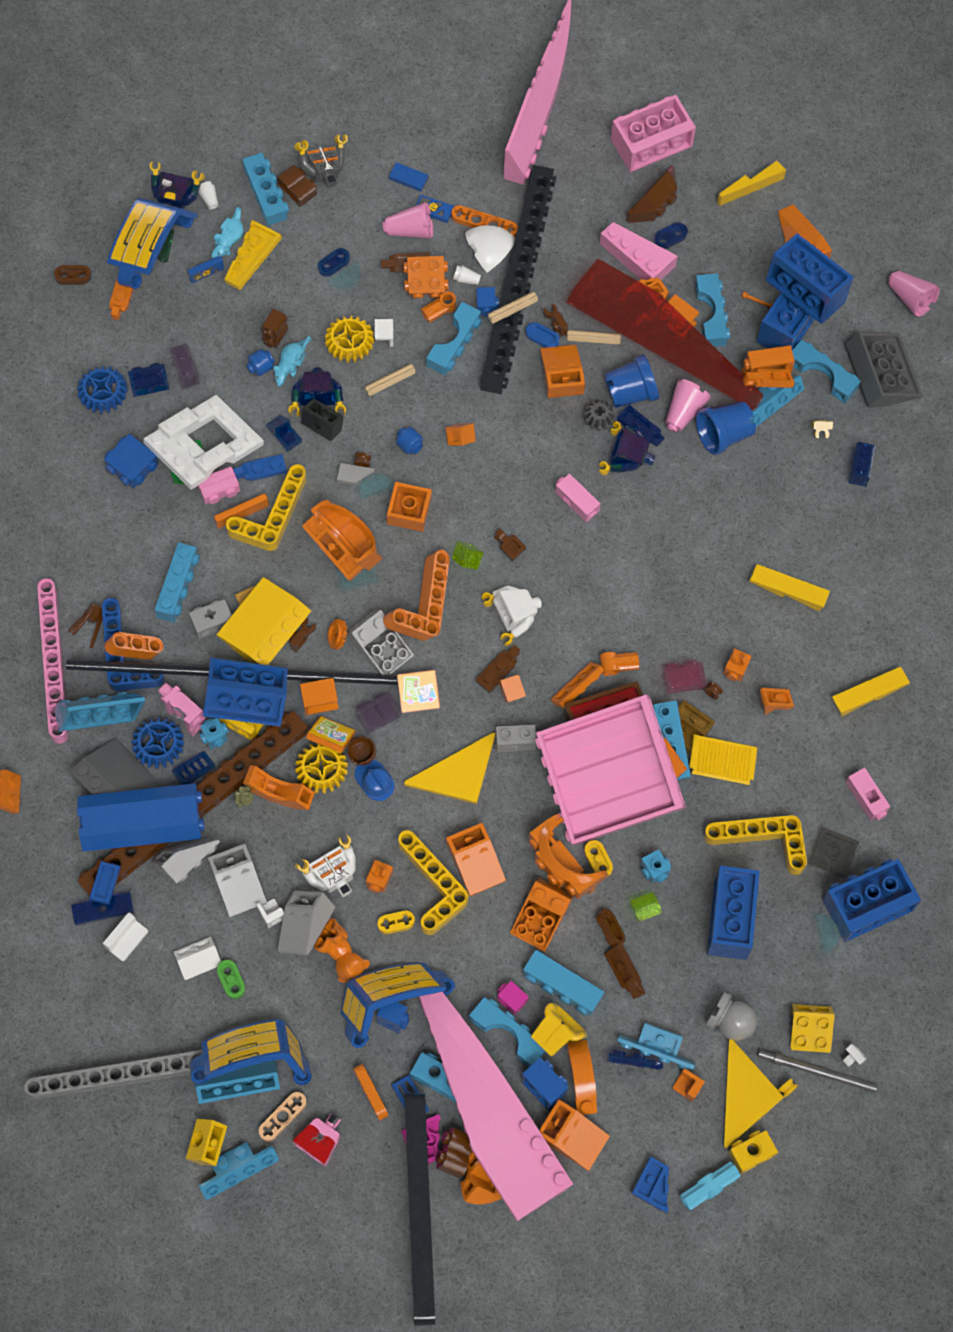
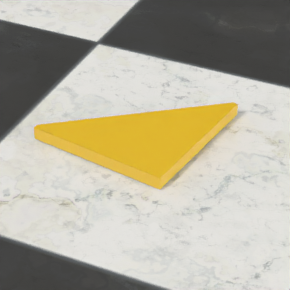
[404,733,496,804]
[723,1039,784,1149]

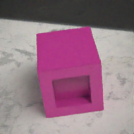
[497,981,529,1016]

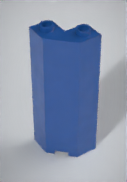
[77,783,205,852]

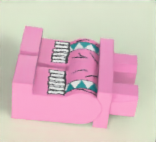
[158,683,206,736]

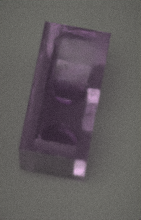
[170,344,200,389]
[356,692,401,735]

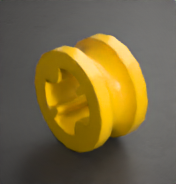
[778,1078,798,1098]

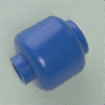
[246,349,275,376]
[396,427,423,455]

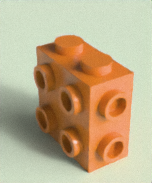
[404,256,448,299]

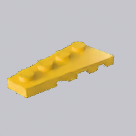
[224,220,282,290]

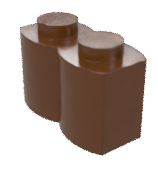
[277,165,317,207]
[261,309,288,348]
[435,1128,472,1178]

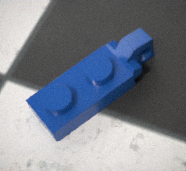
[233,454,287,481]

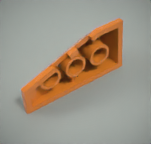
[778,204,832,258]

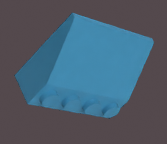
[54,692,145,732]

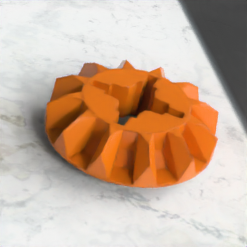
[327,619,348,650]

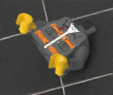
[294,134,348,187]

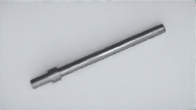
[758,1050,877,1093]

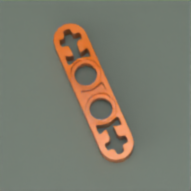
[451,205,518,237]

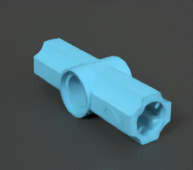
[679,1161,741,1211]

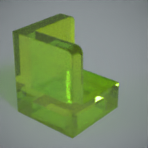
[452,541,484,570]

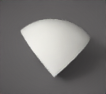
[465,225,515,273]

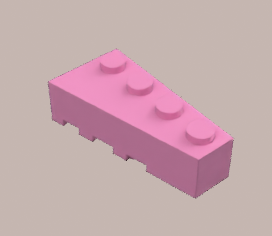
[599,222,678,280]

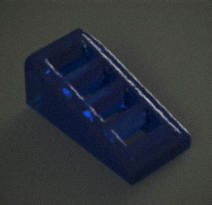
[172,751,216,785]

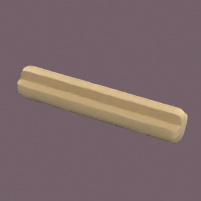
[488,292,538,323]
[567,330,621,344]
[365,364,415,396]

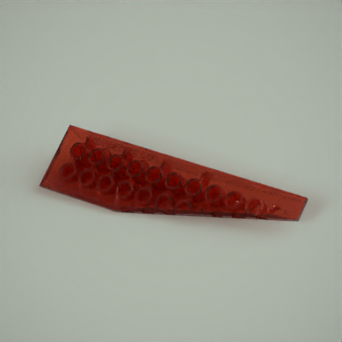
[566,259,764,411]

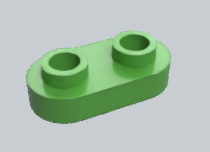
[217,960,245,999]

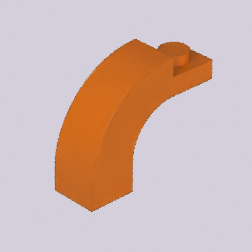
[243,765,315,810]
[567,1040,597,1115]

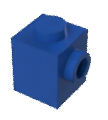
[476,287,499,317]

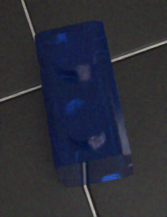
[128,363,170,397]
[848,442,876,487]

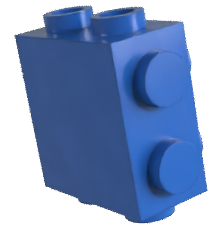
[104,434,159,489]

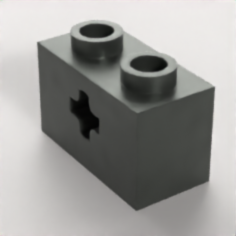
[301,398,344,441]

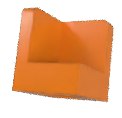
[446,423,476,446]
[498,675,526,702]
[673,1068,705,1102]

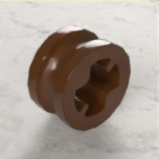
[354,452,371,468]
[704,681,723,700]

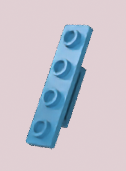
[746,375,804,427]
[617,1022,696,1070]
[199,1142,279,1200]

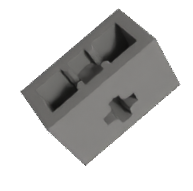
[189,599,232,639]
[496,725,536,752]

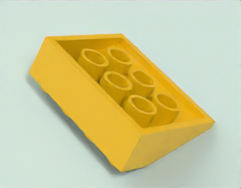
[216,577,311,665]

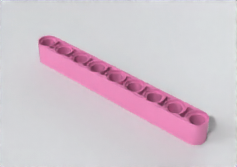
[38,578,68,744]

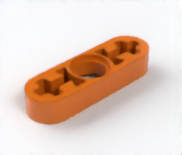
[353,1064,389,1121]

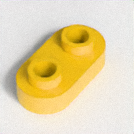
[584,840,613,877]

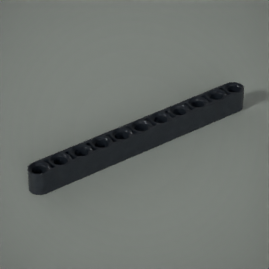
[404,1093,435,1326]

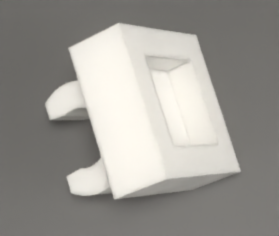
[843,1043,867,1067]

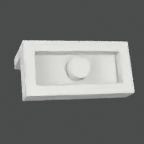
[103,913,148,961]
[174,936,221,980]

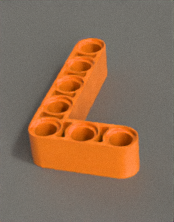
[383,550,449,641]

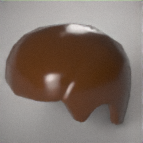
[347,736,377,766]

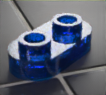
[654,222,688,249]
[318,248,350,277]

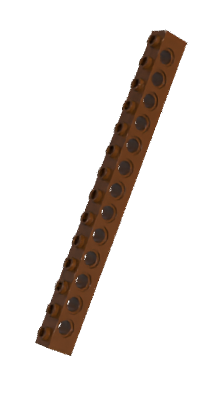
[77,710,309,903]

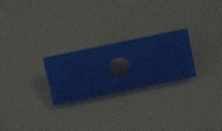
[71,892,134,926]

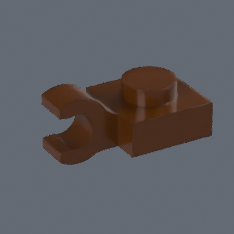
[543,304,568,337]
[494,529,526,562]
[289,618,316,653]

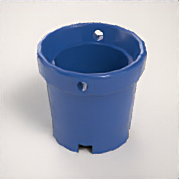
[604,354,659,409]
[696,401,756,455]

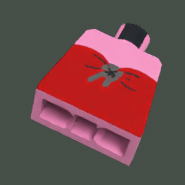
[293,1114,341,1167]

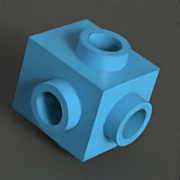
[199,718,229,750]
[640,849,671,884]

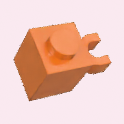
[723,648,752,682]
[366,860,393,893]

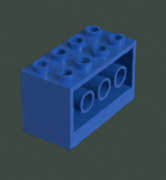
[766,233,854,324]
[757,293,815,350]
[203,658,288,727]
[823,858,921,943]
[707,866,760,960]

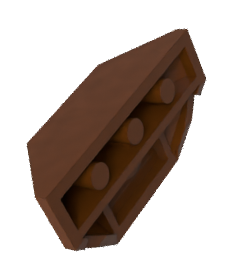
[626,165,677,223]

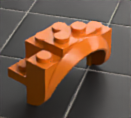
[302,500,382,581]
[528,814,609,899]

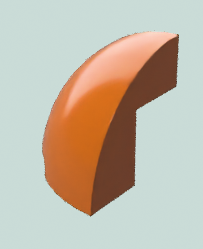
[461,1151,502,1204]

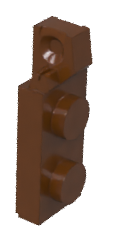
[380,252,430,273]
[475,645,520,694]
[604,943,646,999]

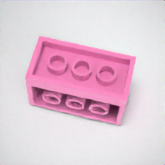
[611,95,696,172]

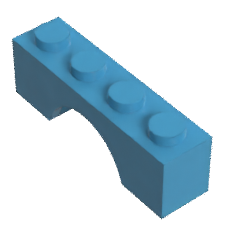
[695,274,730,347]
[426,302,482,376]
[792,340,861,404]
[469,997,546,1067]

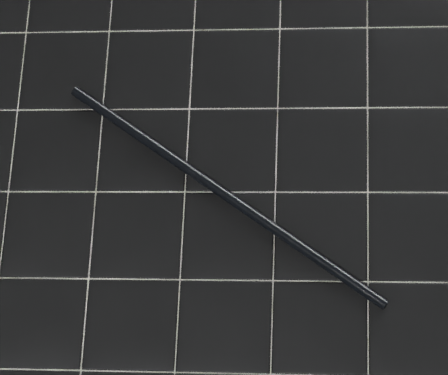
[66,660,398,685]

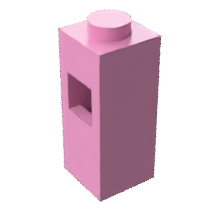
[555,474,601,522]
[846,768,890,821]

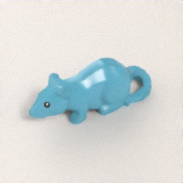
[211,207,244,259]
[273,336,312,386]

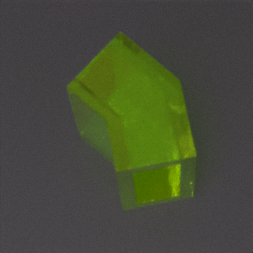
[630,892,662,922]

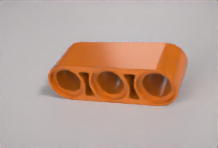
[104,632,163,660]

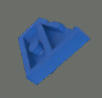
[631,1157,669,1213]

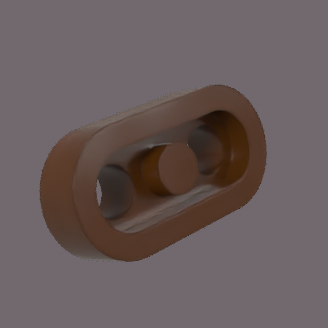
[54,265,91,285]
[597,909,626,947]

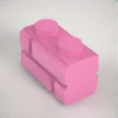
[198,466,240,504]

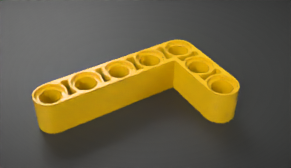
[226,464,306,551]
[704,815,807,875]
[398,830,468,935]

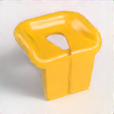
[531,1003,587,1057]

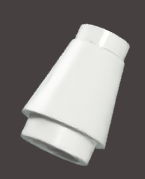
[198,181,219,210]
[453,265,481,285]

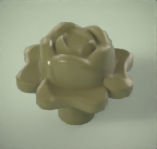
[234,786,254,808]

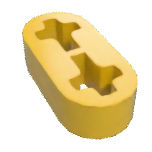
[378,911,415,934]

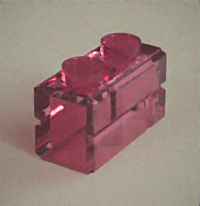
[663,660,706,694]

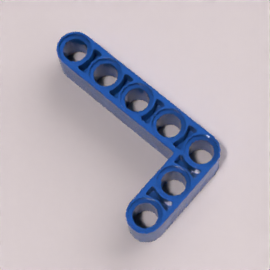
[102,598,165,691]

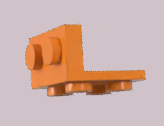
[0,769,21,814]

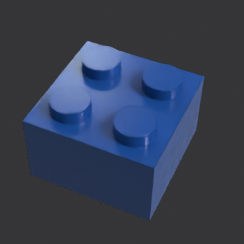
[521,1058,568,1111]

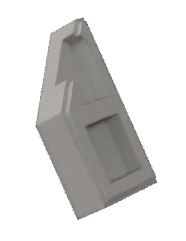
[337,463,375,485]

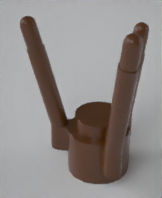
[68,603,103,649]

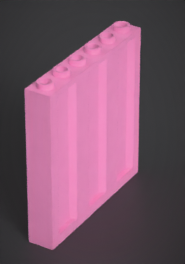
[535,695,686,845]

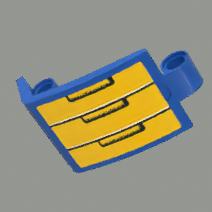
[107,198,198,289]
[341,963,455,1048]
[190,1019,312,1085]

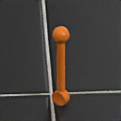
[741,292,774,309]

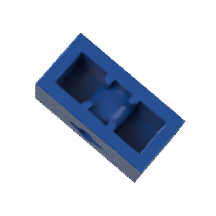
[377,1002,410,1034]

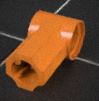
[421,291,456,323]
[600,652,639,676]

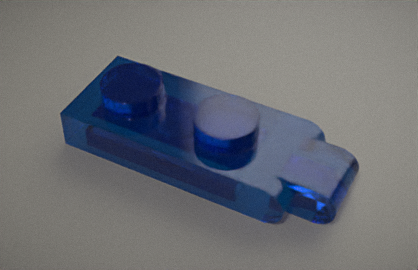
[617,405,665,447]
[608,1050,663,1070]

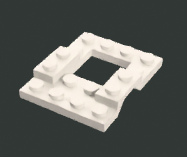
[144,395,264,490]

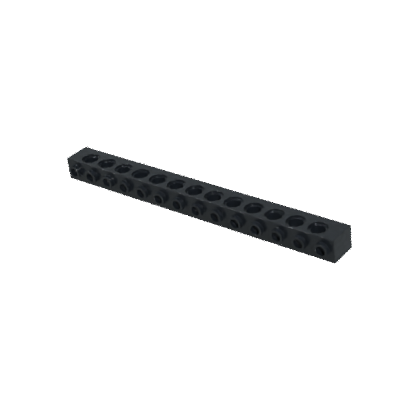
[480,165,556,395]

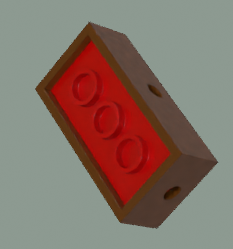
[564,681,643,722]

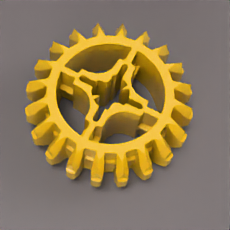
[325,315,374,363]
[295,743,348,794]

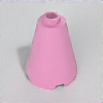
[383,203,433,239]
[888,271,940,317]
[665,379,711,432]

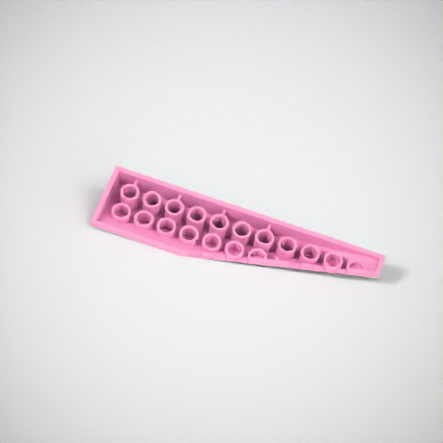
[504,0,571,185]
[419,992,573,1221]

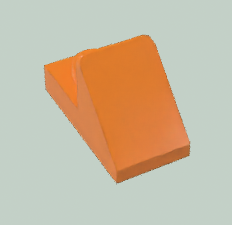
[760,688,794,715]

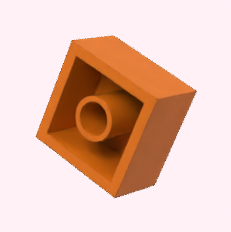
[387,482,432,532]

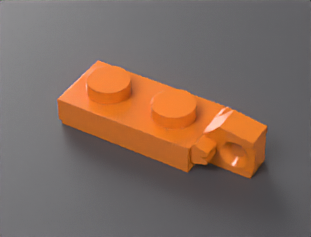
[109,276,134,320]
[743,369,795,388]

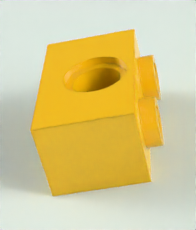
[186,1119,227,1166]
[728,1130,778,1174]

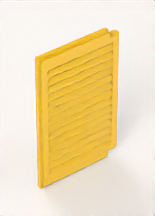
[689,735,757,785]

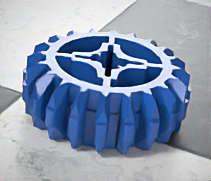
[77,365,128,414]
[131,717,185,769]

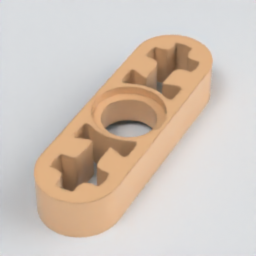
[259,1092,307,1142]

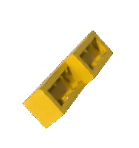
[717,161,786,206]
[749,564,830,611]
[832,667,910,717]

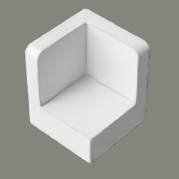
[375,319,393,347]
[256,899,284,929]

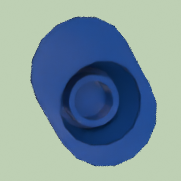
[355,760,394,801]

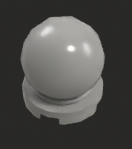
[706,991,757,1041]

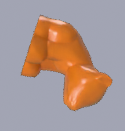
[314,918,370,983]

